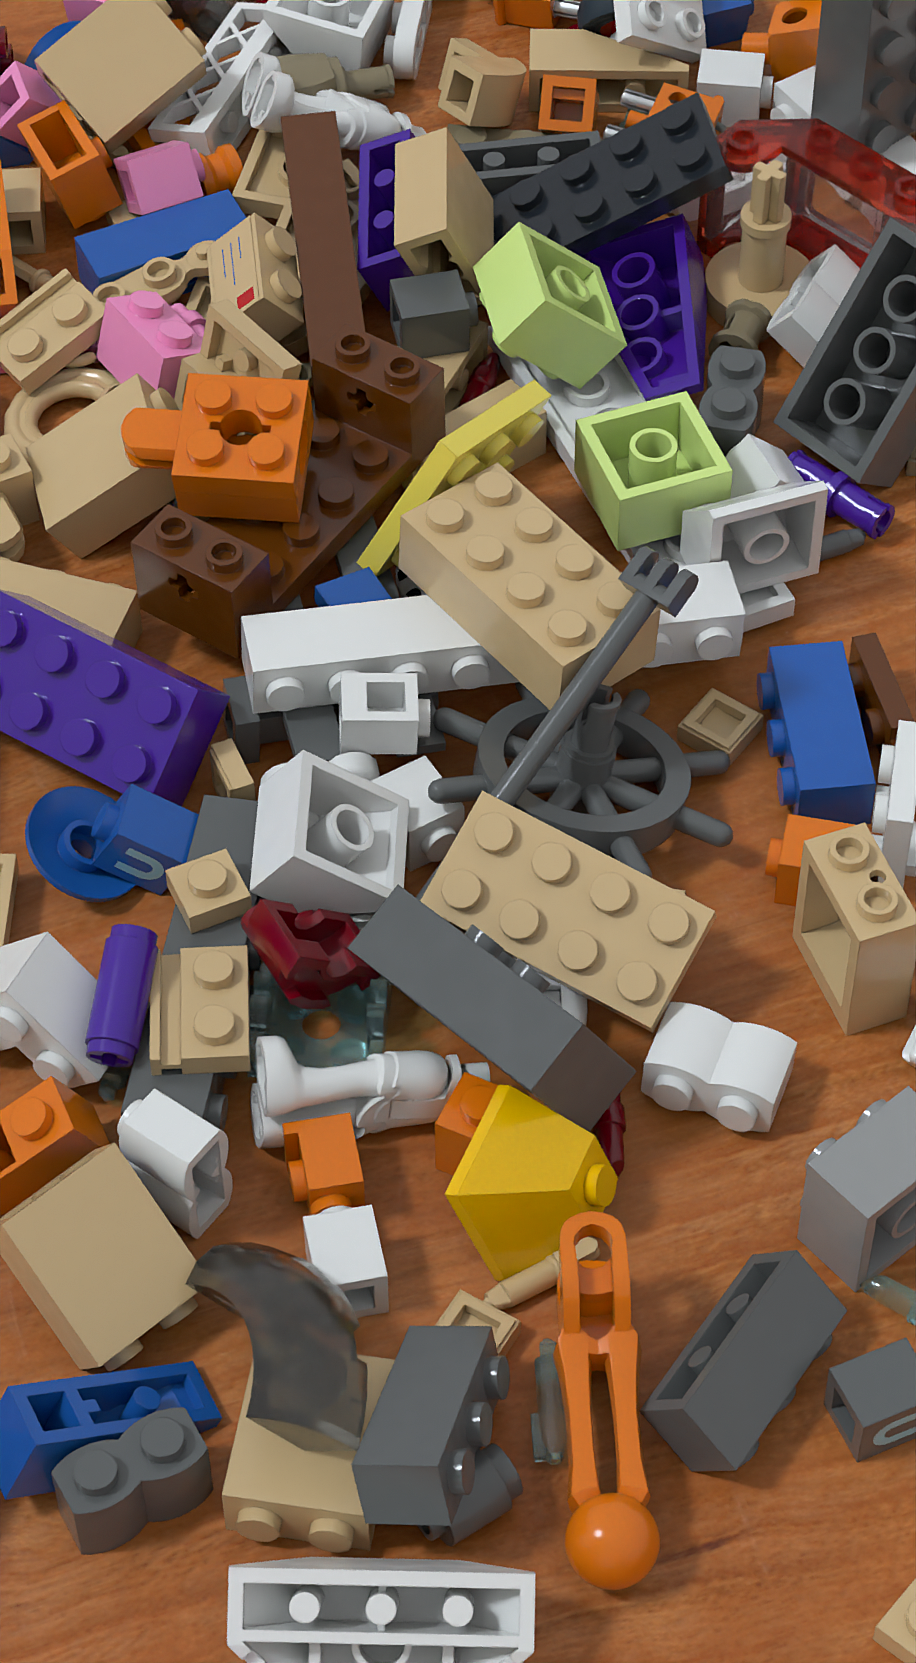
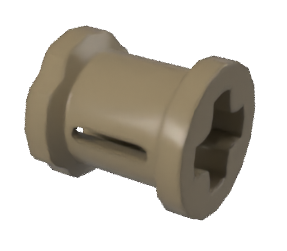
[708,299,772,357]

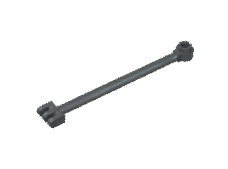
[416,546,699,900]

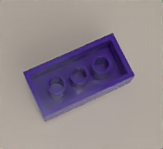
[0,589,230,807]

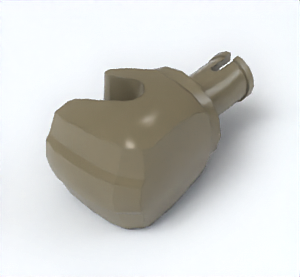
[276,53,395,100]

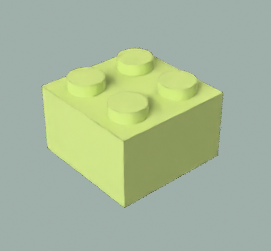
[473,222,627,389]
[574,391,733,551]

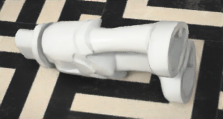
[242,52,427,150]
[250,1036,490,1149]

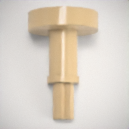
[705,160,810,336]

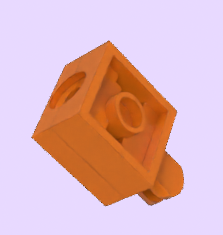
[121,373,314,523]

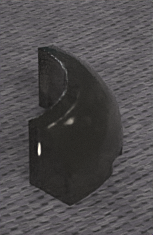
[185,1242,368,1451]

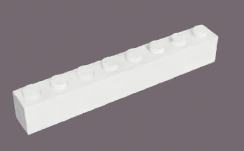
[241,561,746,714]

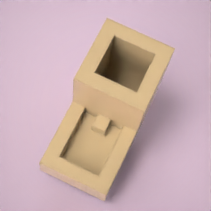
[437,38,526,127]

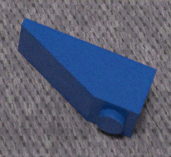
[0,1361,222,1500]

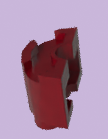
[240,899,381,1010]

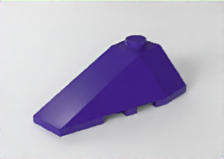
[580,213,707,401]

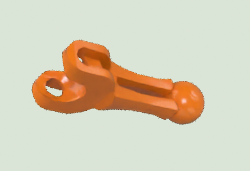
[553,1211,660,1590]

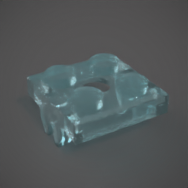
[247,961,393,1078]

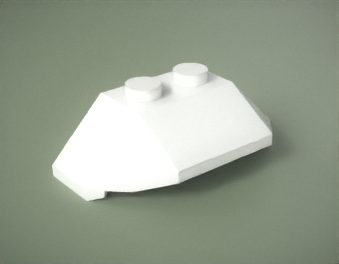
[227,1557,535,1663]

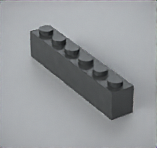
[121,794,265,1132]

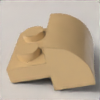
[174,299,302,436]

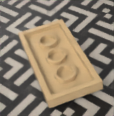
[420,791,717,1033]

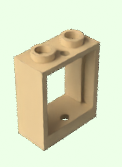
[792,822,916,1036]

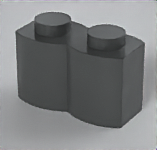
[699,345,766,457]
[51,1407,213,1555]

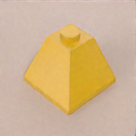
[445,1084,618,1281]

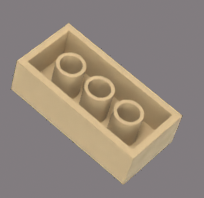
[398,462,661,710]

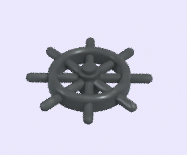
[428,682,733,878]

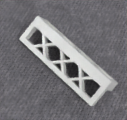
[148,2,292,156]

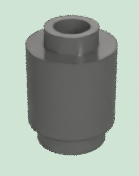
[417,1443,523,1547]

